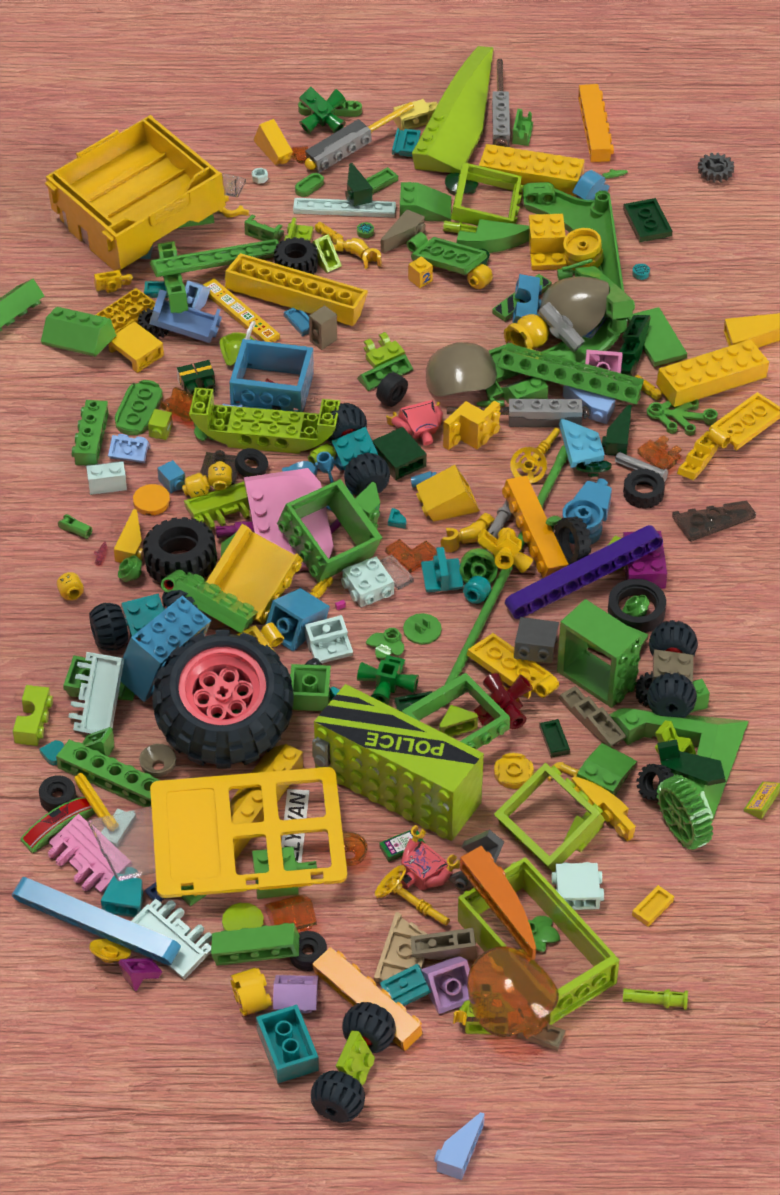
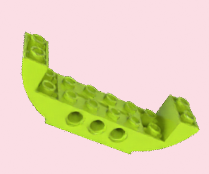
[189,388,340,454]

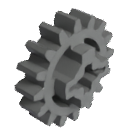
[698,153,735,183]

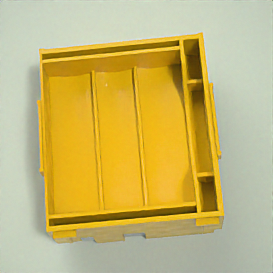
[45,115,226,273]

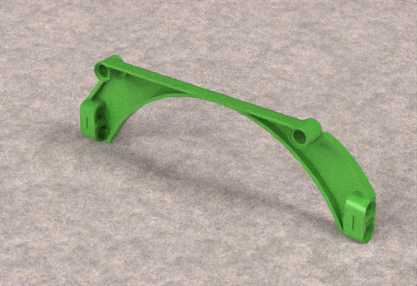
[522,182,627,363]

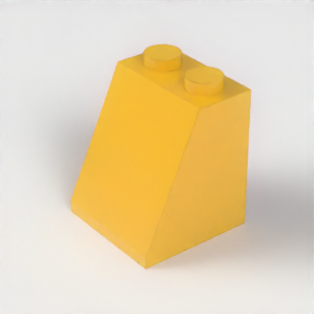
[416,465,480,521]

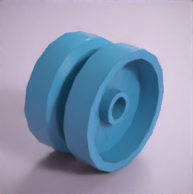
[562,498,603,545]

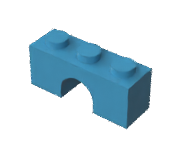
[512,274,542,323]

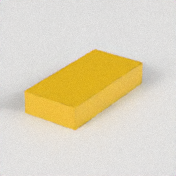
[632,885,675,927]

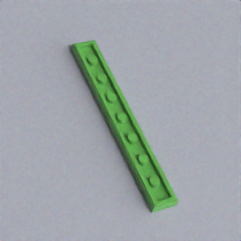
[150,239,279,277]

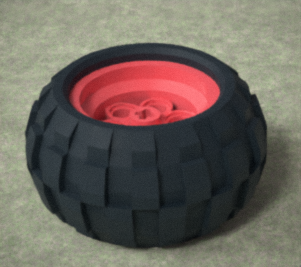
[152,630,294,769]

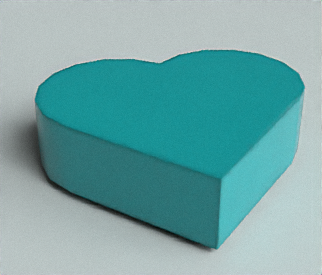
[39,740,64,765]

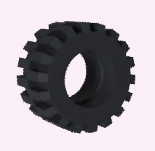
[274,237,318,275]

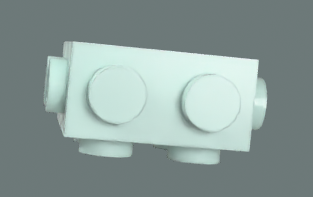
[341,556,394,608]
[552,862,604,910]

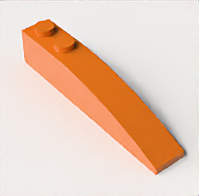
[460,846,536,961]

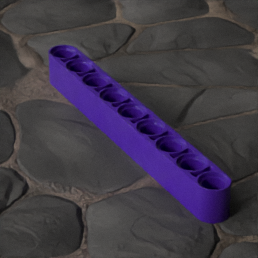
[505,525,663,619]

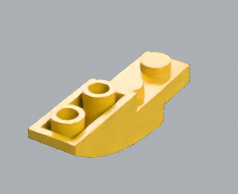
[571,776,636,841]

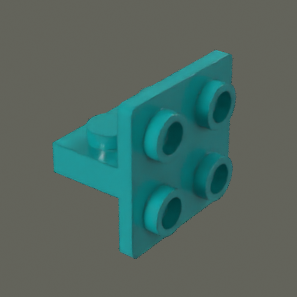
[421,547,464,592]

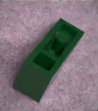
[345,163,373,206]
[602,405,632,456]

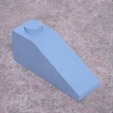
[563,385,615,424]
[434,1112,485,1180]

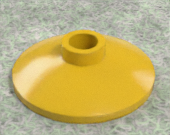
[89,939,131,963]

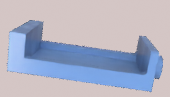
[149,289,222,343]

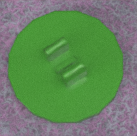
[403,613,442,645]

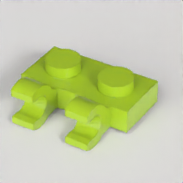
[363,332,405,368]

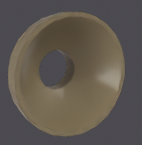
[139,744,176,777]

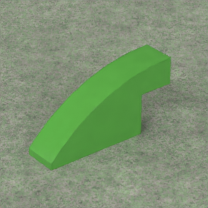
[457,219,530,253]

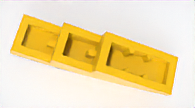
[677,431,719,480]

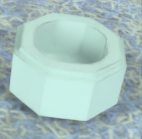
[252,168,268,184]

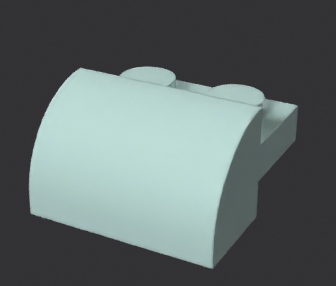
[305,615,353,663]

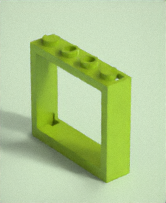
[451,162,523,226]
[494,762,605,872]

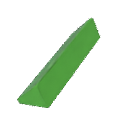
[357,354,414,391]

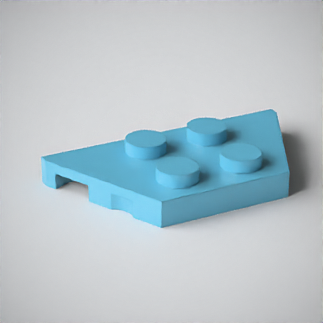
[559,418,605,468]

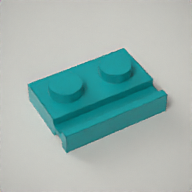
[392,128,421,157]
[380,963,431,1006]

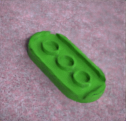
[115,380,163,435]

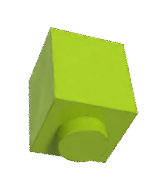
[148,409,173,440]

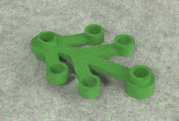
[647,399,718,436]

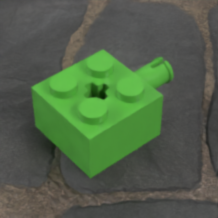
[252,847,317,899]

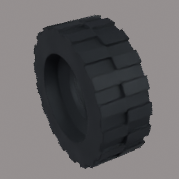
[623,469,665,509]

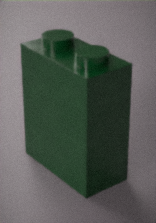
[372,427,427,481]

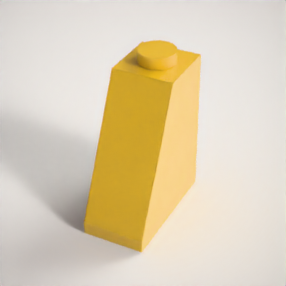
[254,119,293,165]

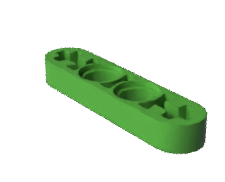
[298,100,362,117]

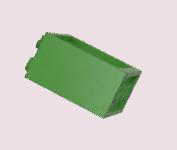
[277,479,383,582]
[557,599,641,708]

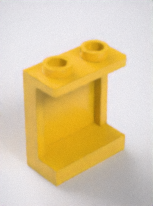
[109,322,164,373]

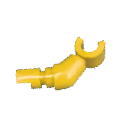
[333,238,382,269]
[440,512,495,553]

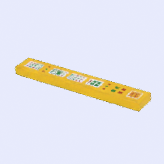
[203,279,280,342]

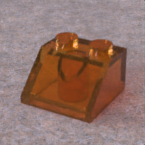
[264,894,317,931]

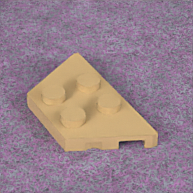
[374,912,427,983]

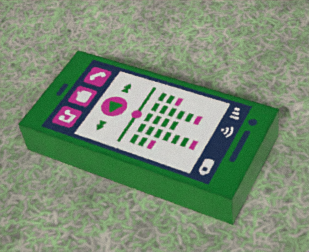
[379,830,425,862]

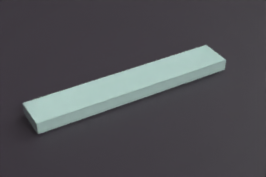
[293,198,396,218]

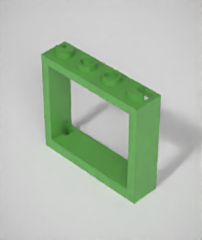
[402,673,510,749]

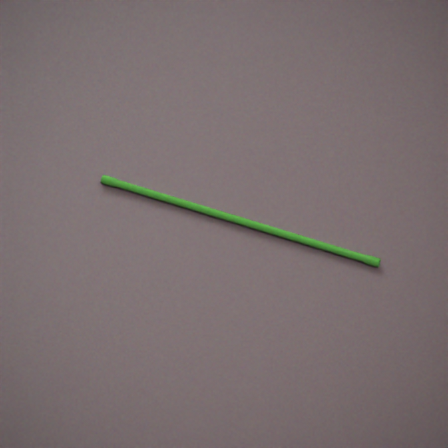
[443,445,568,707]

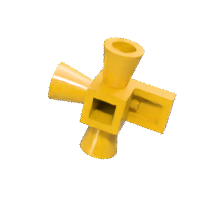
[477,528,533,573]

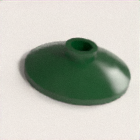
[575,461,612,477]

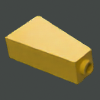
[723,313,780,348]

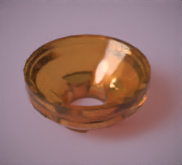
[343,832,368,866]

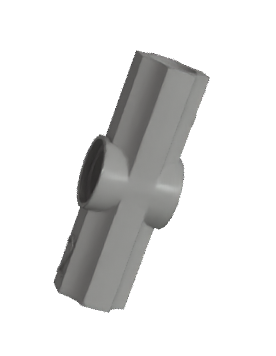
[538,302,585,352]

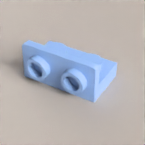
[108,434,151,463]

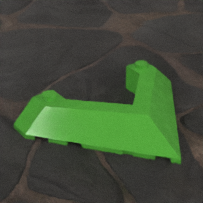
[609,708,749,820]

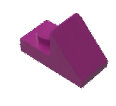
[118,958,162,991]

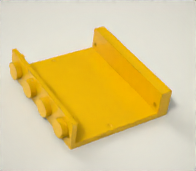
[206,524,303,625]

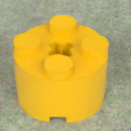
[230,967,272,1017]

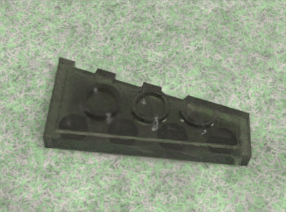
[672,501,756,542]

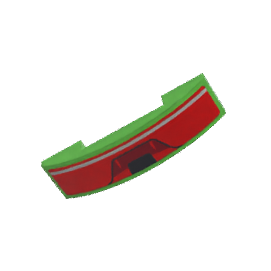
[20,797,95,854]

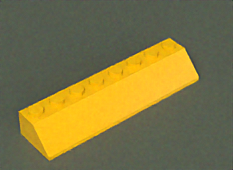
[225,253,368,326]
[230,744,304,860]

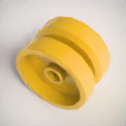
[563,228,604,271]

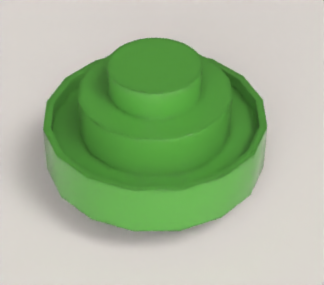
[118,556,142,582]
[622,595,650,617]

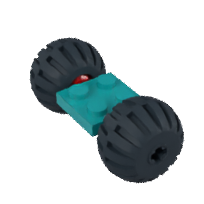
[327,403,390,496]
[89,586,200,651]

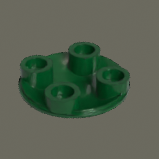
[445,173,478,195]

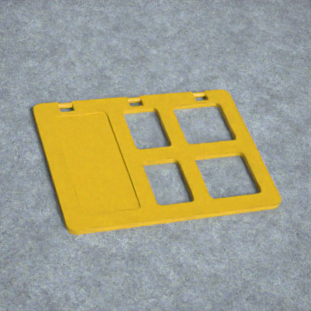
[150,767,347,898]

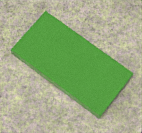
[627,307,687,367]

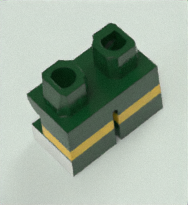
[177,360,215,398]

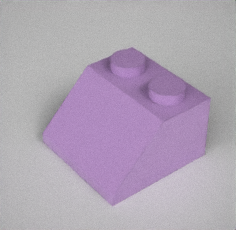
[421,956,476,1014]
[273,975,318,1013]

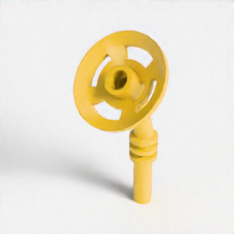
[510,428,561,483]
[375,865,450,926]

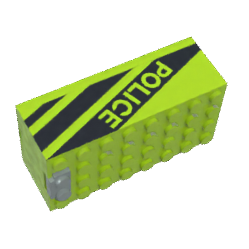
[312,684,484,841]

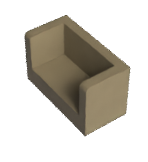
[309,306,337,350]

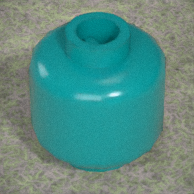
[463,576,491,604]

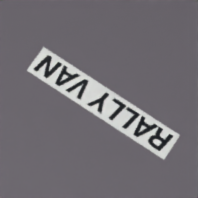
[281,789,310,889]

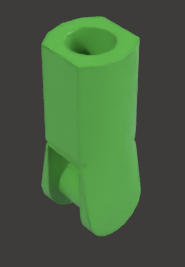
[58,514,92,539]

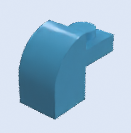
[573,170,610,200]

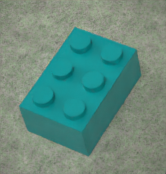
[256,1005,319,1083]

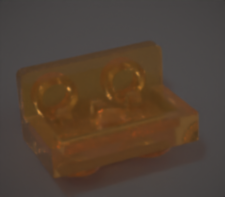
[160,387,193,422]

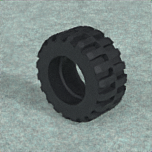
[143,517,217,583]

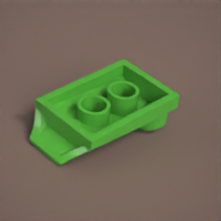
[63,655,135,701]

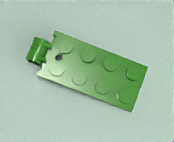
[406,232,487,275]

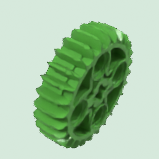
[657,775,713,850]

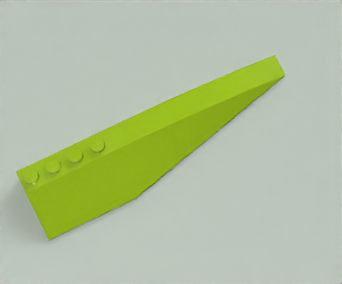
[412,46,494,173]

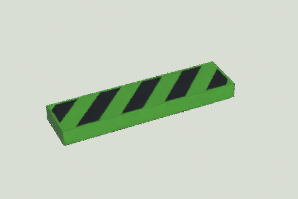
[492,274,552,322]

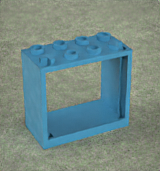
[229,339,314,412]
[121,595,211,702]

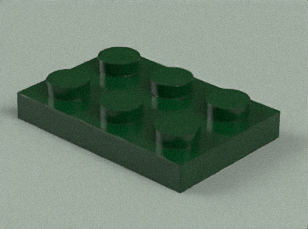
[623,198,673,242]

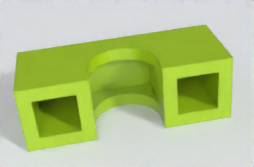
[13,685,53,746]

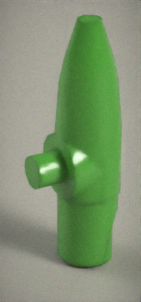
[602,169,628,179]
[477,398,505,407]

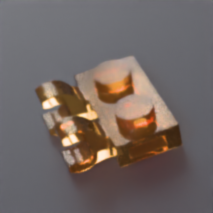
[637,435,682,470]

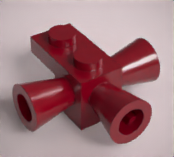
[474,673,533,729]

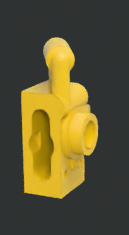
[94,270,133,293]

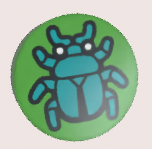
[357,222,374,238]

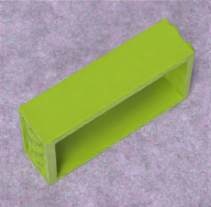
[458,857,619,1025]

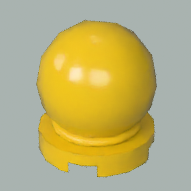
[504,314,550,350]

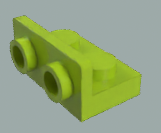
[284,217,313,243]

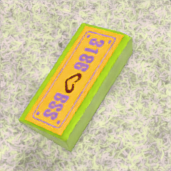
[743,782,780,820]

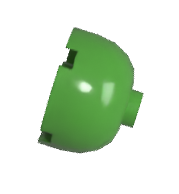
[459,548,498,583]

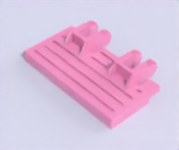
[48,814,132,893]

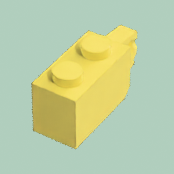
[393,99,438,131]

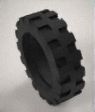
[554,517,591,565]

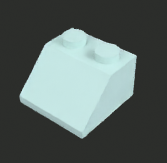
[86,461,127,495]

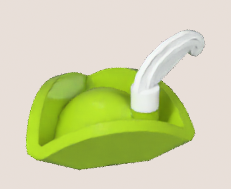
[220,321,256,366]

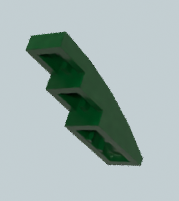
[619,315,651,376]

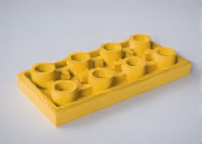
[96,288,156,333]

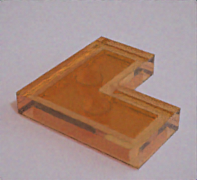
[385,539,436,573]

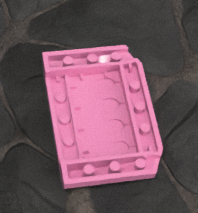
[244,468,334,571]

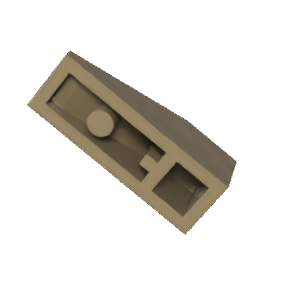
[381,210,426,253]
[410,928,478,961]

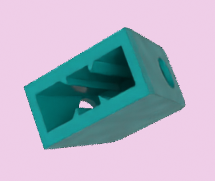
[101,869,143,917]

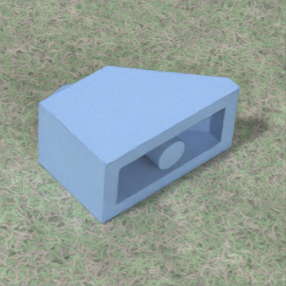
[185,281,211,311]

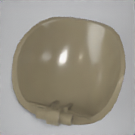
[540,276,609,337]
[426,342,497,396]

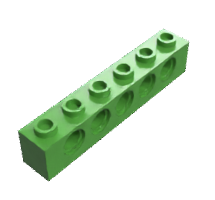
[56,739,161,811]

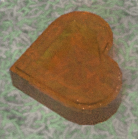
[291,146,308,164]

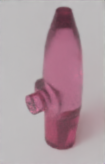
[94,542,107,565]

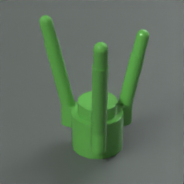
[557,259,592,281]

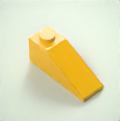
[114,509,144,563]

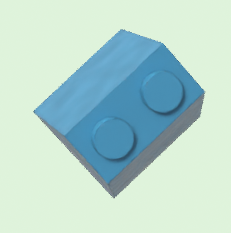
[266,588,330,651]

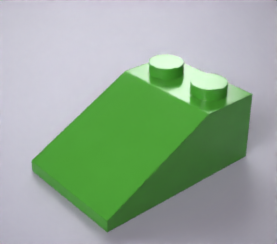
[400,182,451,222]
[576,743,637,796]

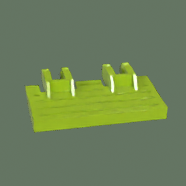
[184,482,250,530]

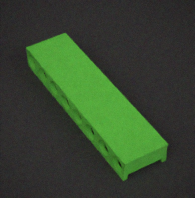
[497,343,644,404]

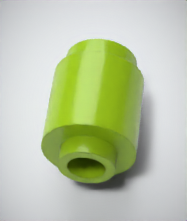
[308,443,336,467]

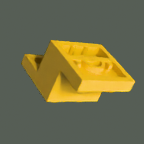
[528,214,566,270]
[443,400,501,450]

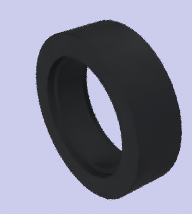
[608,579,666,633]

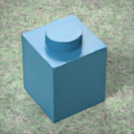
[157,460,185,494]

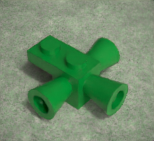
[299,87,346,134]
[357,655,419,705]

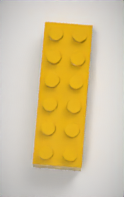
[479,144,585,197]
[656,339,769,407]

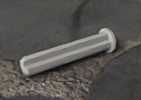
[615,452,669,482]

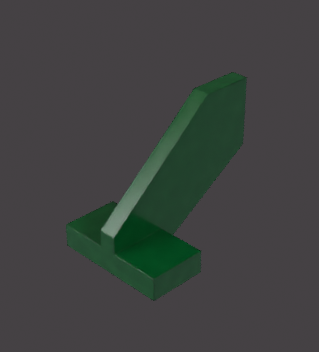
[657,739,726,786]

